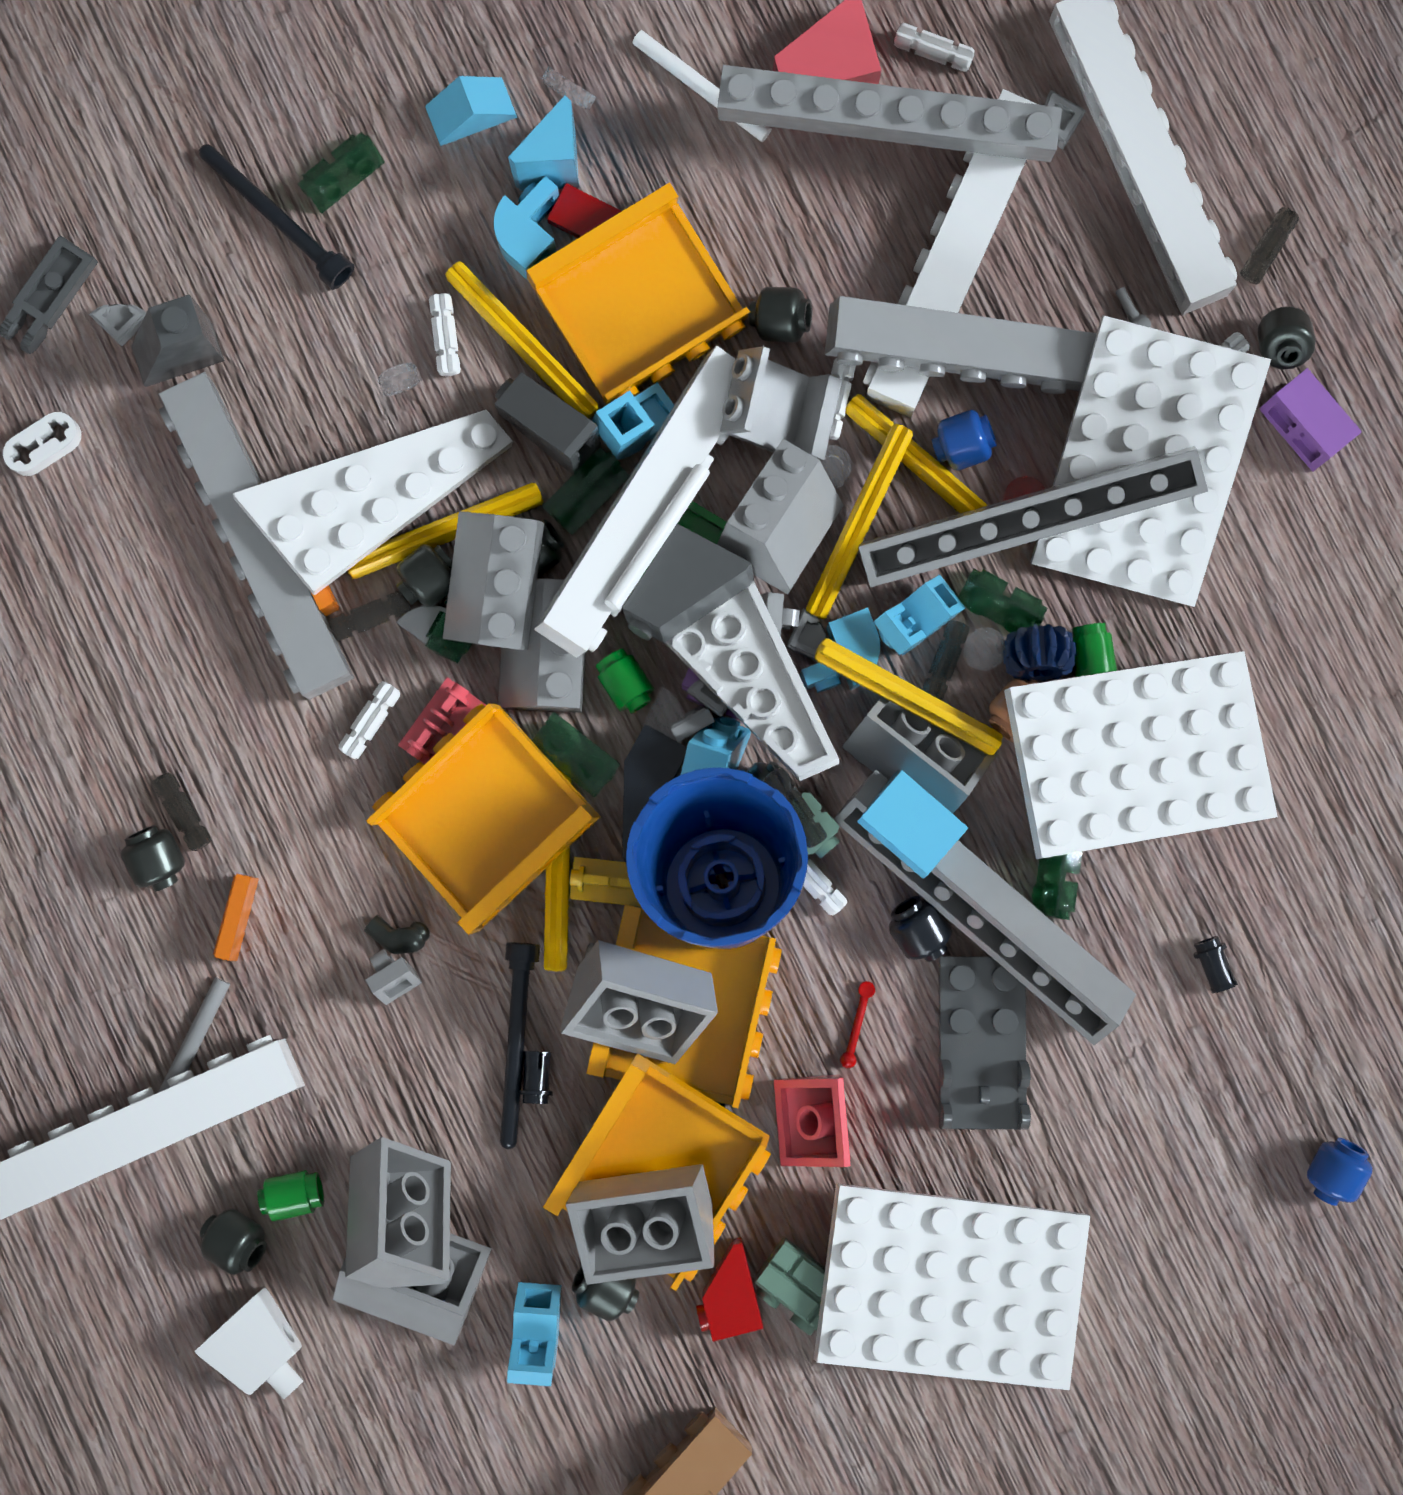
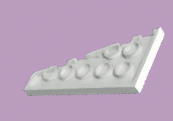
[233,410,513,595]
[629,578,839,781]

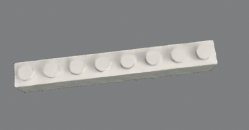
[1049,0,1237,315]
[863,89,1039,418]
[534,346,735,658]
[0,1035,305,1220]

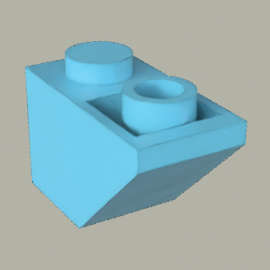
[681,716,751,775]

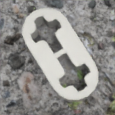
[3,412,81,476]

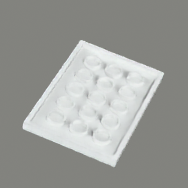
[1030,315,1271,607]
[1004,651,1277,859]
[813,1183,1090,1390]

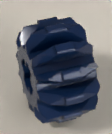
[1003,624,1076,682]

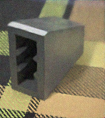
[131,294,225,387]
[495,372,601,476]
[622,524,754,643]

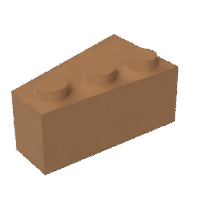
[622,1407,752,1495]

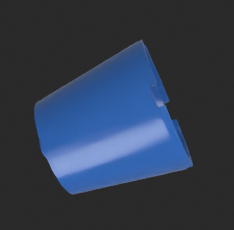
[626,767,808,949]

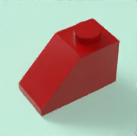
[696,1237,764,1342]

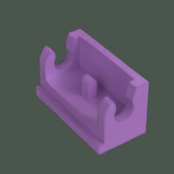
[1259,368,1362,472]

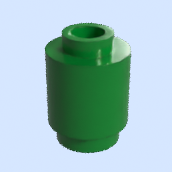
[1072,623,1117,677]
[595,648,655,714]
[257,1170,325,1222]

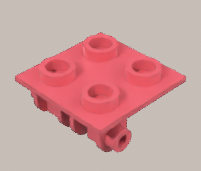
[398,677,486,764]

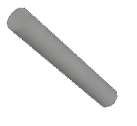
[158,977,230,1093]

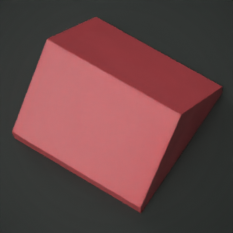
[774,1074,851,1167]

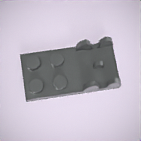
[938,956,1031,1130]

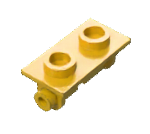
[569,857,641,907]

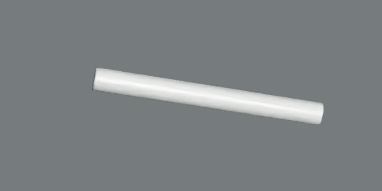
[632,30,772,142]
[604,464,710,611]

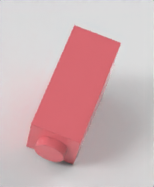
[773,0,881,84]

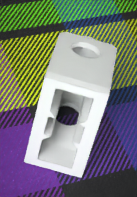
[195,1287,303,1400]

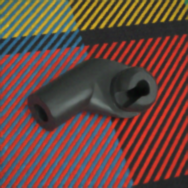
[364,915,430,954]

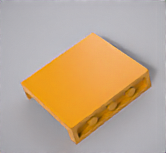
[526,182,750,405]
[366,703,601,935]
[586,904,782,1108]
[543,1053,771,1291]

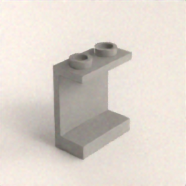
[720,346,842,461]

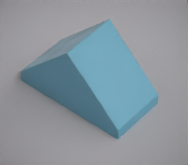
[425,76,517,146]

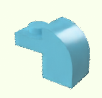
[494,176,559,280]
[592,382,674,460]
[873,575,966,656]
[799,608,880,693]
[507,1282,562,1386]

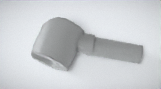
[1116,287,1151,328]

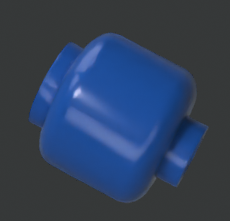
[932,410,997,471]
[1307,1138,1373,1206]

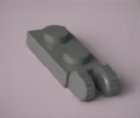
[0,235,98,354]

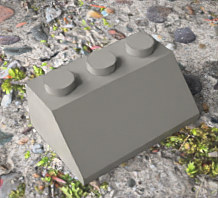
[717,439,844,595]
[443,511,544,650]
[498,579,586,713]
[842,675,998,814]
[561,940,718,1064]
[345,1137,451,1288]
[566,1164,714,1285]
[333,1233,492,1346]

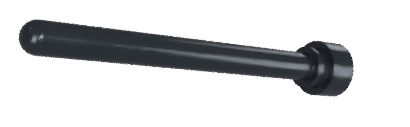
[199,144,354,290]
[500,942,540,1149]

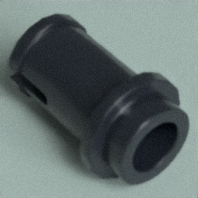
[1193,936,1238,994]
[519,1051,553,1104]

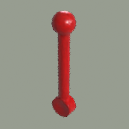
[840,981,875,1069]

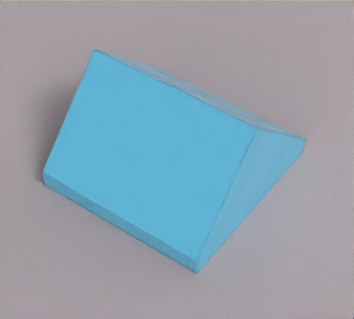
[508,95,579,191]
[857,770,968,879]

